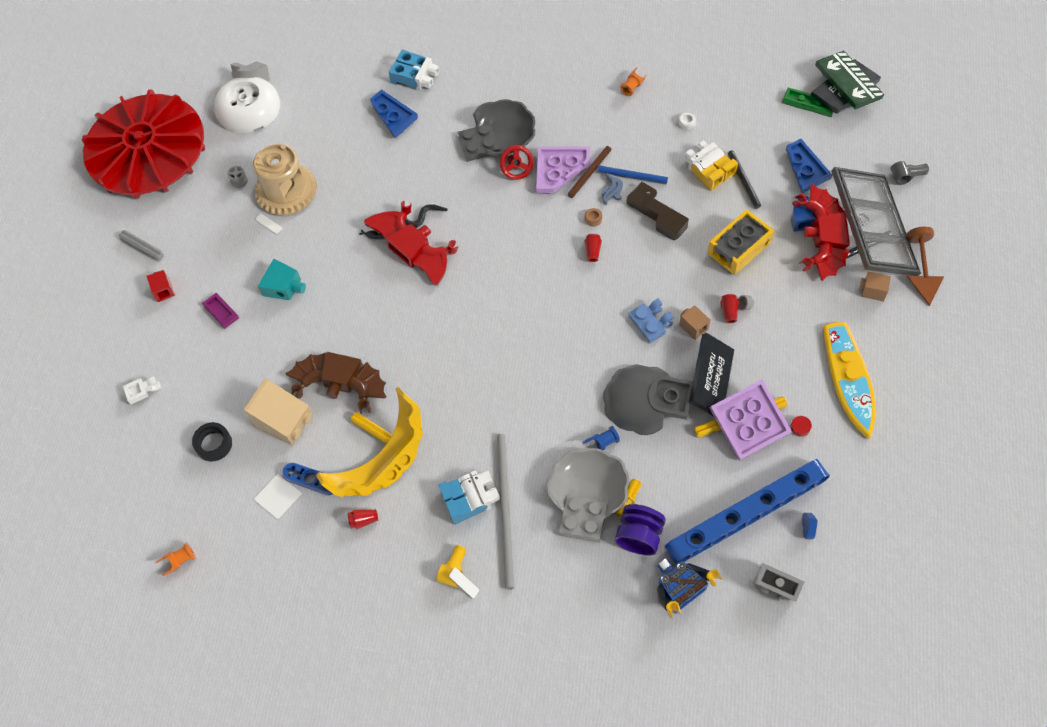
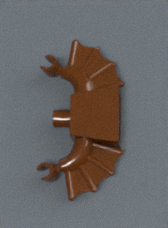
[285,352,387,414]

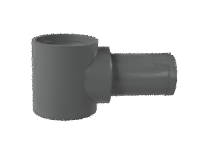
[890,161,929,185]

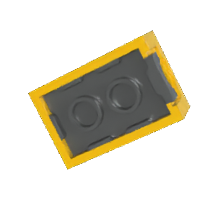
[707,209,775,275]

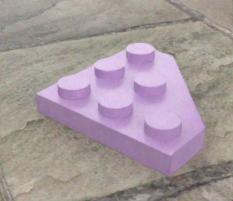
[536,147,590,193]

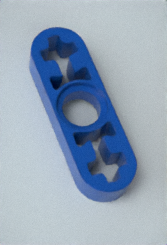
[283,463,333,495]

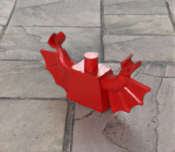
[792,184,850,281]

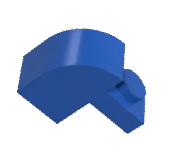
[791,196,815,232]

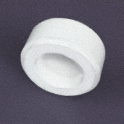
[678,113,696,130]

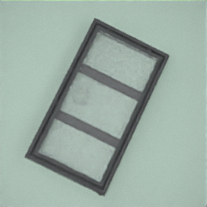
[831,167,921,276]

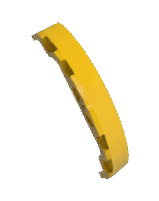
[316,387,423,497]

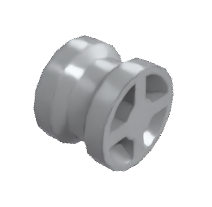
[227,166,248,188]

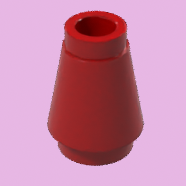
[584,234,602,262]
[720,294,739,323]
[348,509,379,530]

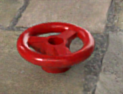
[500,145,533,180]

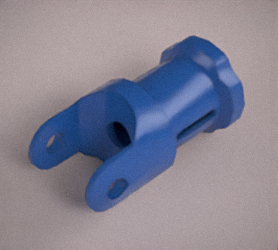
[582,426,620,450]

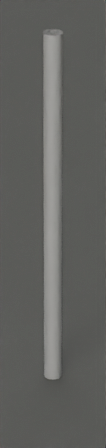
[497,434,514,590]

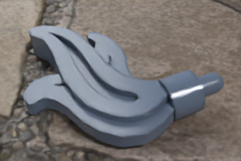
[602,173,623,205]

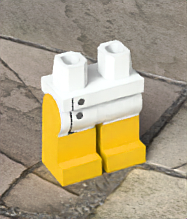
[684,140,738,191]

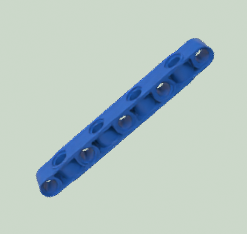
[665,459,830,565]

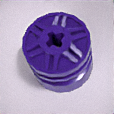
[614,504,666,556]

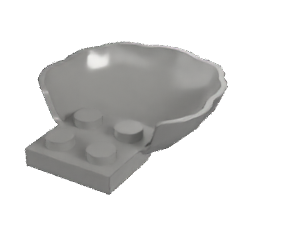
[547,448,629,543]

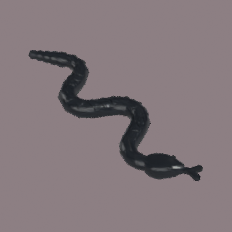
[359,204,448,239]

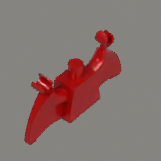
[364,201,459,286]

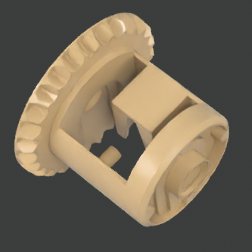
[253,144,317,215]

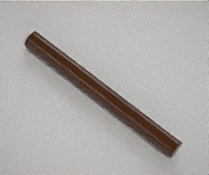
[568,146,612,198]

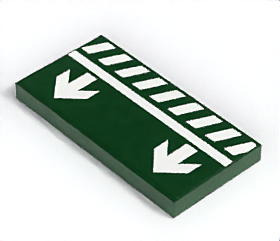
[815,50,884,110]

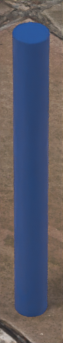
[598,165,668,184]

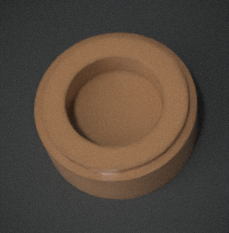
[585,208,602,226]

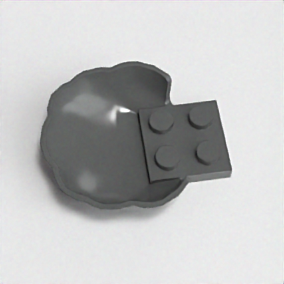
[458,99,535,162]
[603,364,693,435]

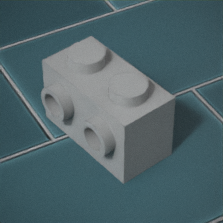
[754,563,804,603]

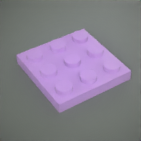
[709,380,792,460]

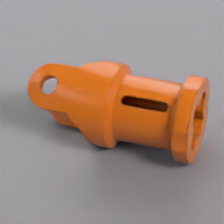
[620,67,647,96]
[155,542,196,576]

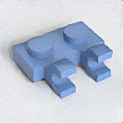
[629,298,673,343]

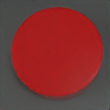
[791,416,812,437]

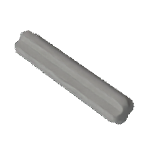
[119,230,164,261]

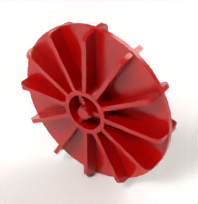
[82,89,205,199]

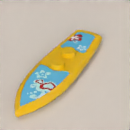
[823,322,876,439]

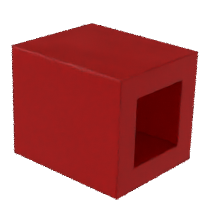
[146,269,175,302]

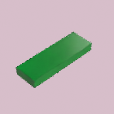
[782,87,834,118]

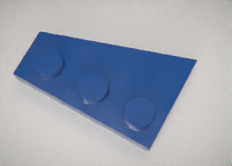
[370,89,418,138]
[786,139,832,193]

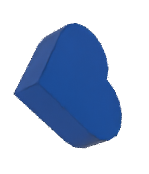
[802,512,818,540]

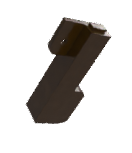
[626,181,689,240]

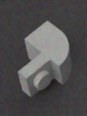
[230,61,270,81]

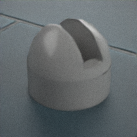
[738,295,754,310]

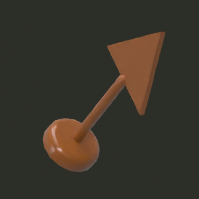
[907,226,944,306]

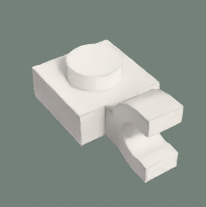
[123,376,162,404]

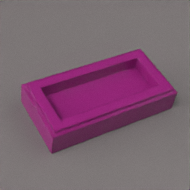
[202,293,239,329]

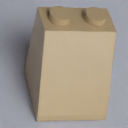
[243,378,313,445]

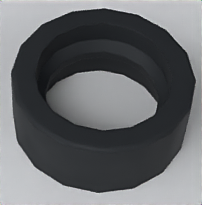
[192,422,232,462]

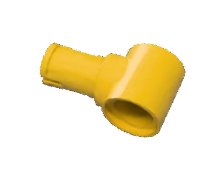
[436,545,466,588]

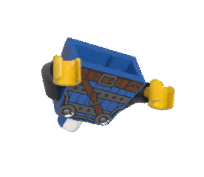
[657,559,722,618]

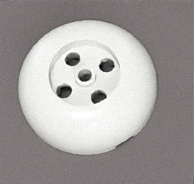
[214,77,281,133]

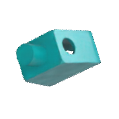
[258,259,306,300]

